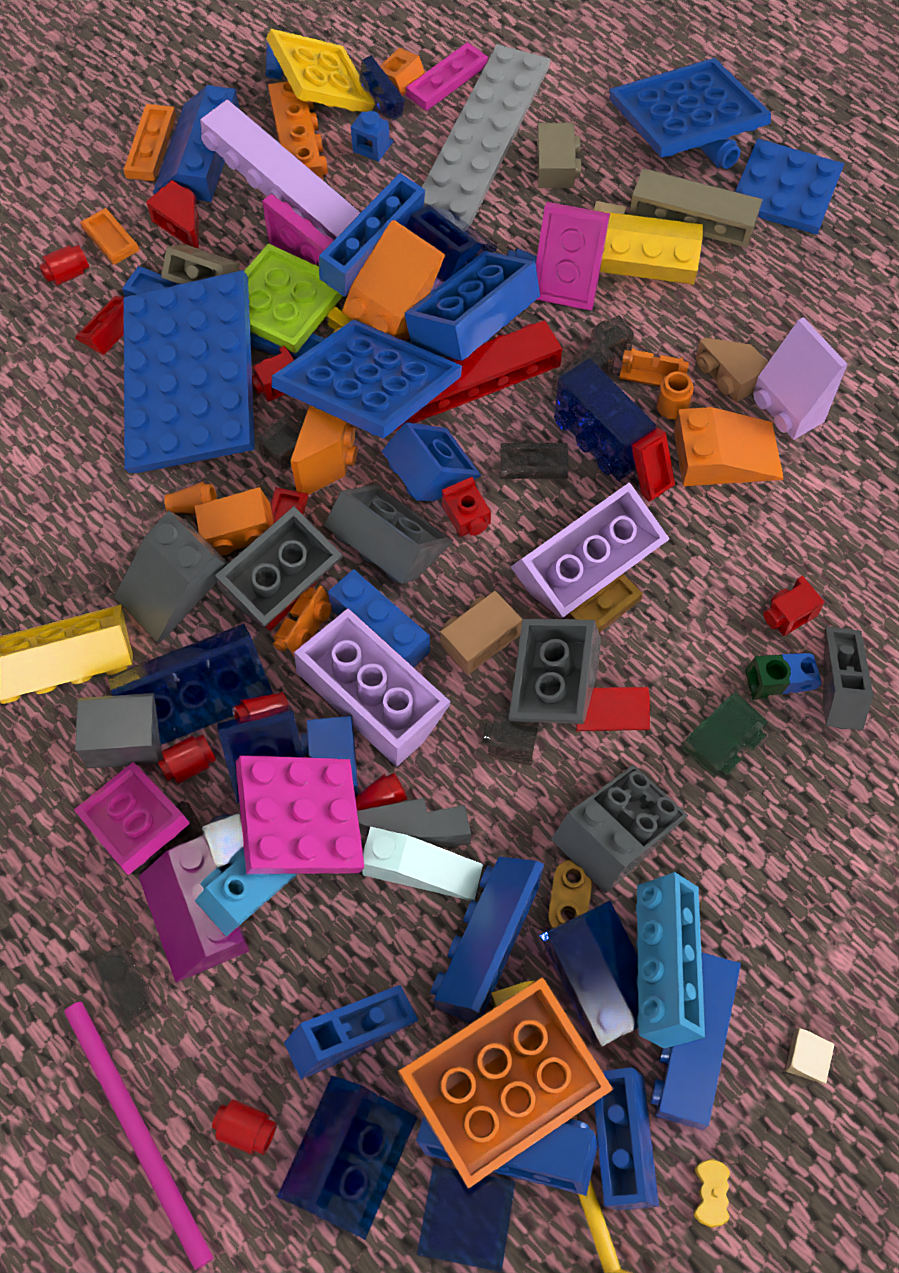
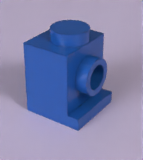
[351,111,393,162]

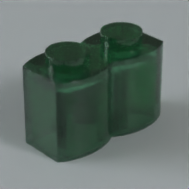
[682,692,769,779]

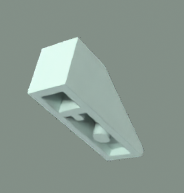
[362,827,483,901]

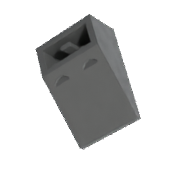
[551,764,688,893]

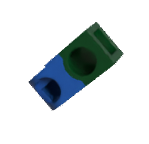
[745,653,822,700]

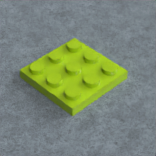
[244,243,343,354]

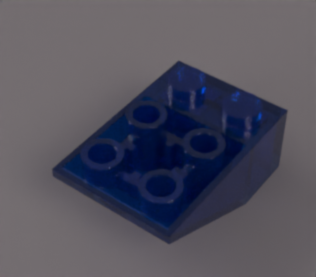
[405,204,498,281]

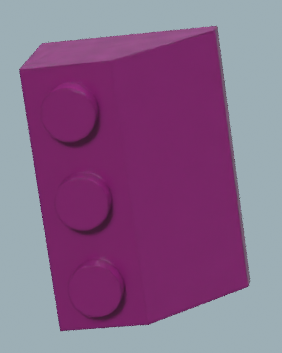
[138,835,250,983]

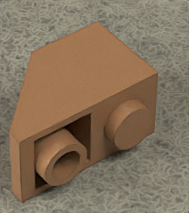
[696,338,768,402]

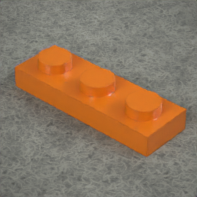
[124,104,176,182]

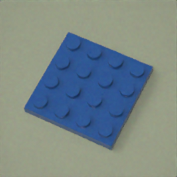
[609,58,771,158]
[272,319,462,439]

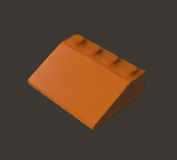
[397,977,613,1188]

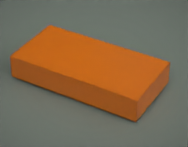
[80,208,140,265]

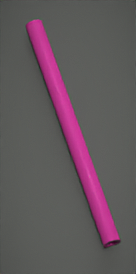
[64,1002,214,1271]

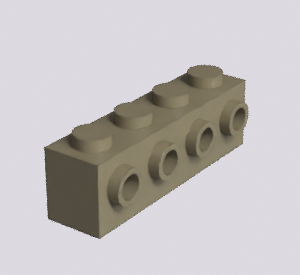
[629,168,763,248]

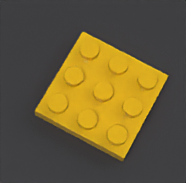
[266,29,375,112]

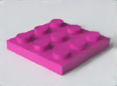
[236,756,365,874]

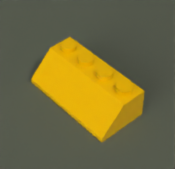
[594,210,703,284]
[0,605,133,704]

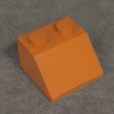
[290,405,358,495]

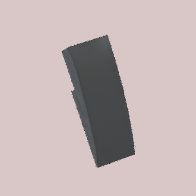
[357,798,471,847]

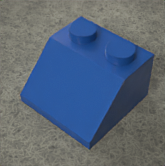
[382,422,481,501]

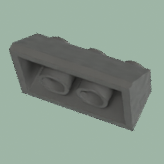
[324,484,453,584]
[215,506,343,627]

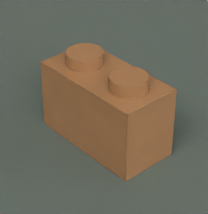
[440,591,523,675]

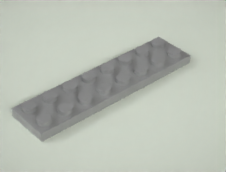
[420,44,550,232]

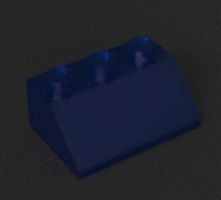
[540,900,639,1047]
[277,1076,417,1240]

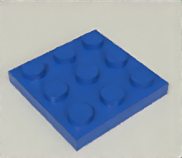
[735,139,844,235]

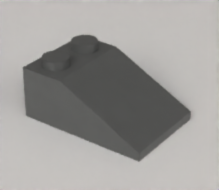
[114,511,228,643]
[509,619,601,724]

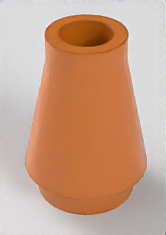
[164,481,217,514]

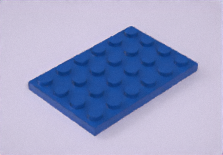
[124,270,255,473]

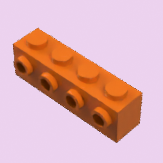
[268,81,328,181]

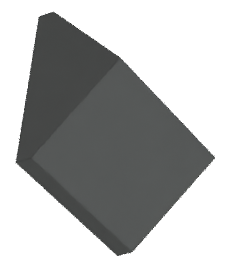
[75,693,162,769]

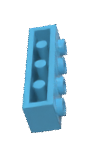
[195,846,298,937]
[636,872,705,1049]

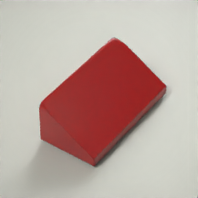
[75,296,124,356]
[576,687,650,732]

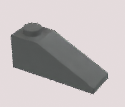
[823,627,873,730]

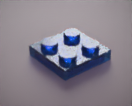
[417,1165,516,1272]

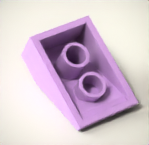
[753,317,848,440]

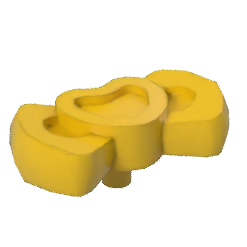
[693,1159,730,1228]

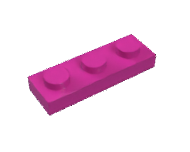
[406,42,488,111]

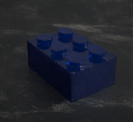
[554,358,656,482]

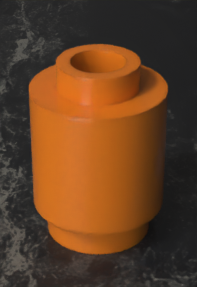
[657,371,694,419]

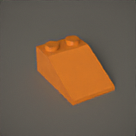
[342,220,445,341]
[674,407,783,486]

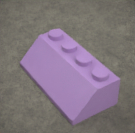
[511,482,669,618]
[294,608,451,767]

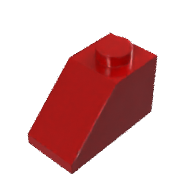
[146,180,199,248]

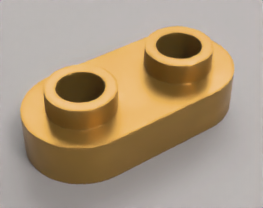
[548,860,592,938]

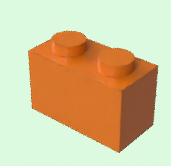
[194,487,274,556]

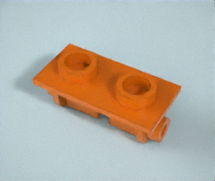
[619,348,689,387]
[273,585,332,658]

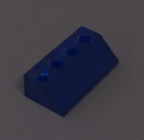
[108,623,273,745]

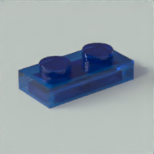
[359,55,405,120]

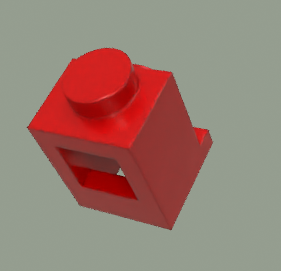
[252,346,294,402]
[442,477,491,537]
[763,575,825,636]

